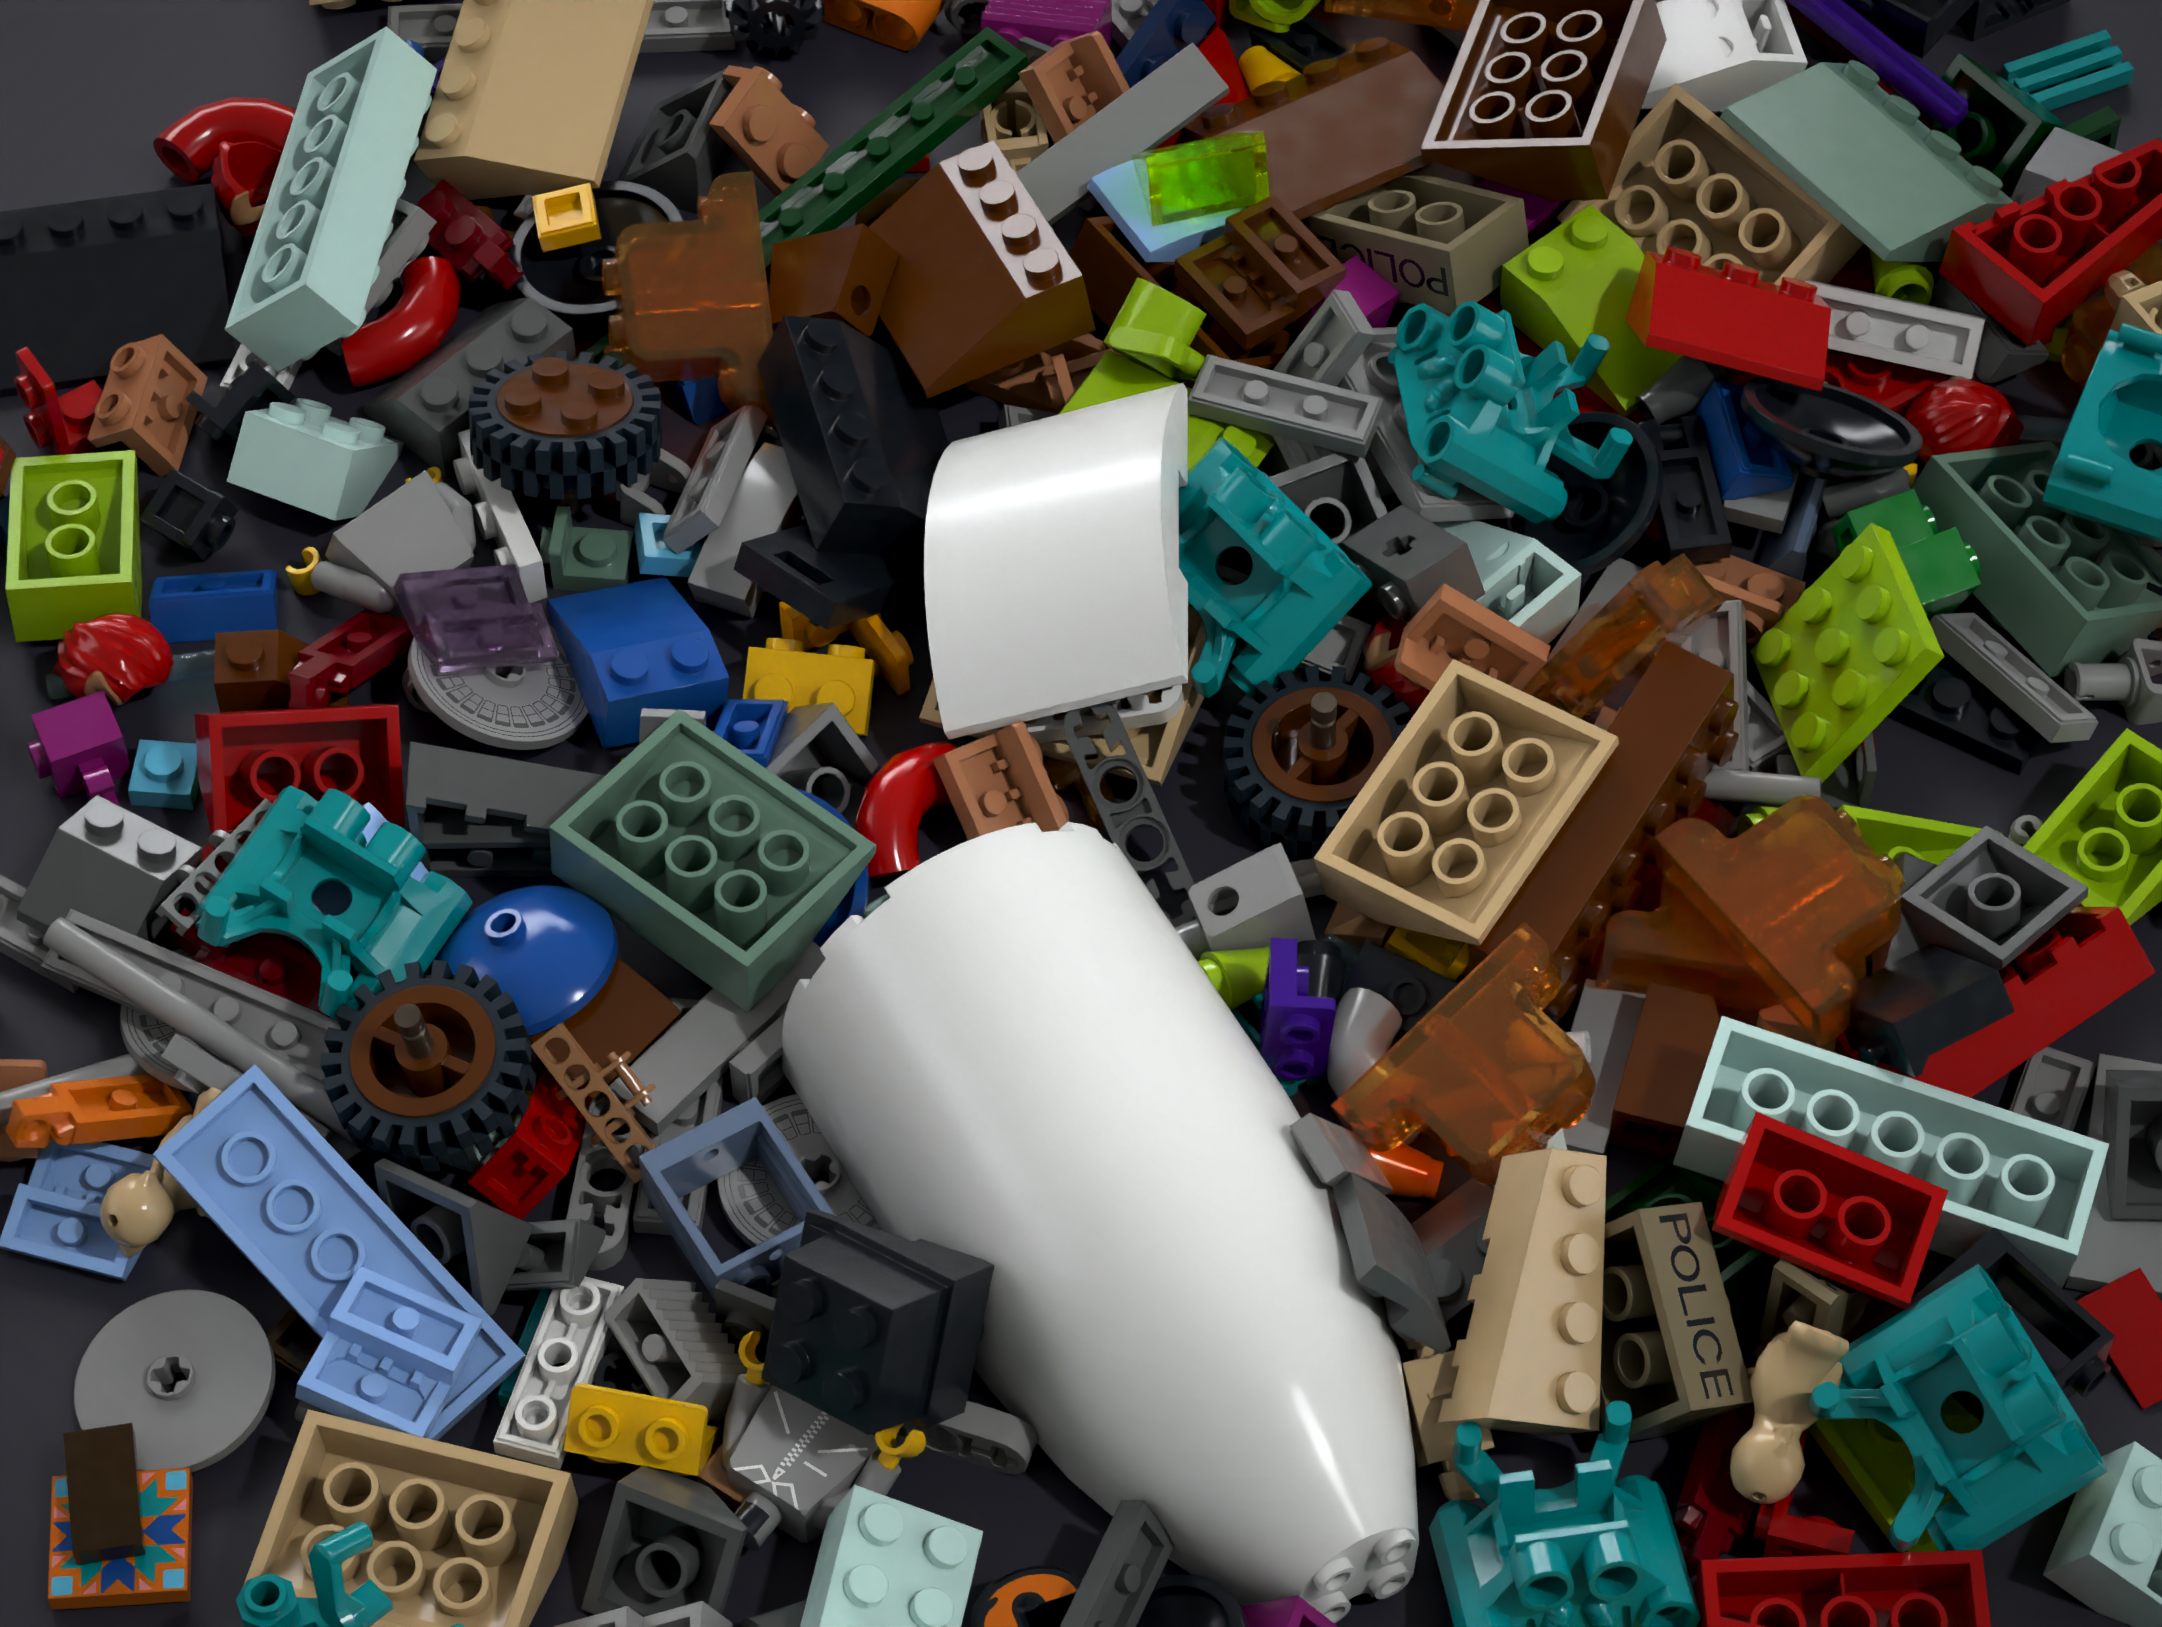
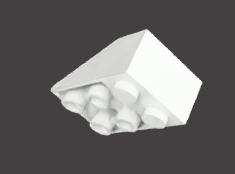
[1641,0,1808,112]

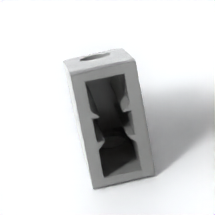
[1175,842,1316,961]

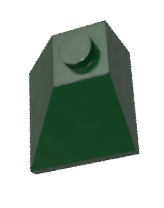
[1919,53,2067,197]

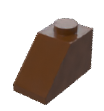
[214,629,349,712]

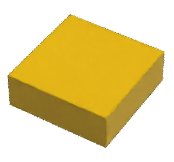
[532,183,601,252]

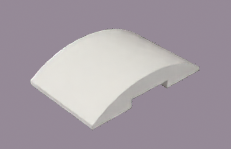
[924,383,1188,739]

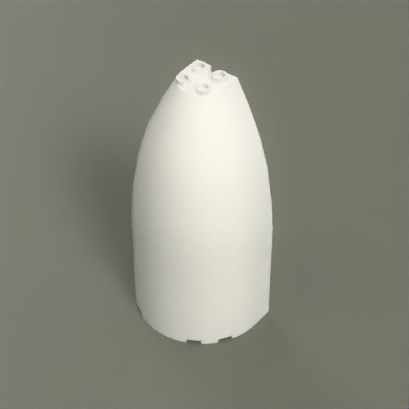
[782,822,1419,1624]

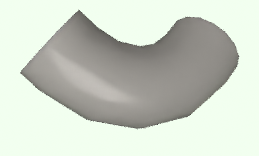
[1326,987,1431,1145]

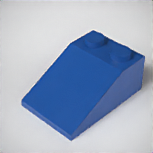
[546,577,729,749]

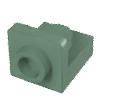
[540,505,635,592]

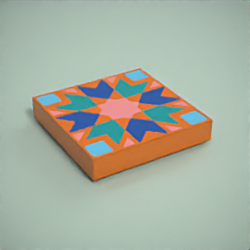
[48,1468,193,1610]

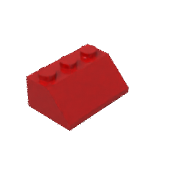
[1625,246,1831,391]
[195,704,405,843]
[1712,1112,1948,1310]

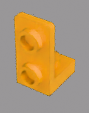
[779,583,913,695]

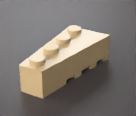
[1438,1148,1607,1436]

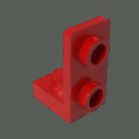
[14,346,103,455]
[468,1069,589,1220]
[1753,1429,1855,1558]

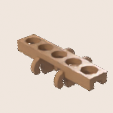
[530,1022,657,1184]

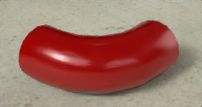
[153,97,296,182]
[341,256,461,388]
[854,742,957,881]

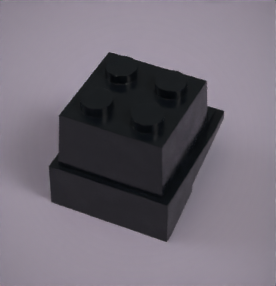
[761,1209,994,1435]

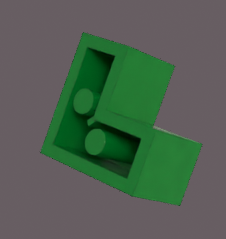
[1831,489,1981,622]

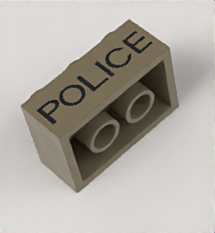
[1308,171,1529,316]
[1600,1202,1754,1441]

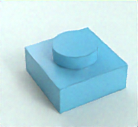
[634,513,703,577]
[128,739,199,810]

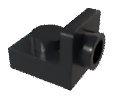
[185,361,295,446]

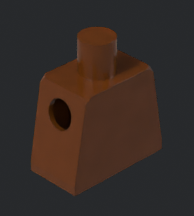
[768,223,899,338]

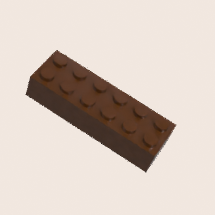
[1468,641,1739,1031]

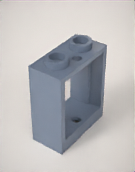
[638,1097,835,1300]

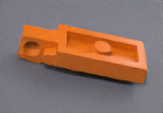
[5,1074,194,1148]

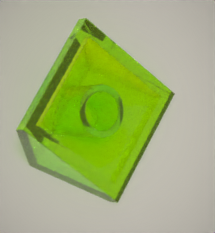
[1132,129,1270,226]

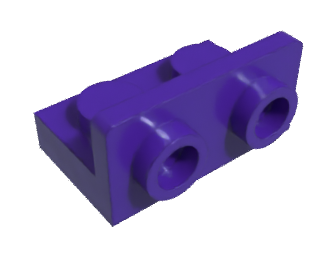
[1260,938,1336,1081]

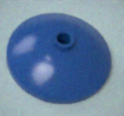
[428,886,618,1036]

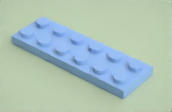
[153,1064,526,1441]

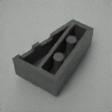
[406,741,605,878]

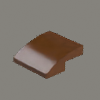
[1174,194,1347,351]
[530,958,682,1107]

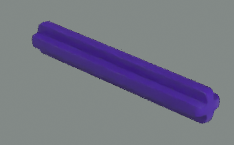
[1787,0,1969,129]

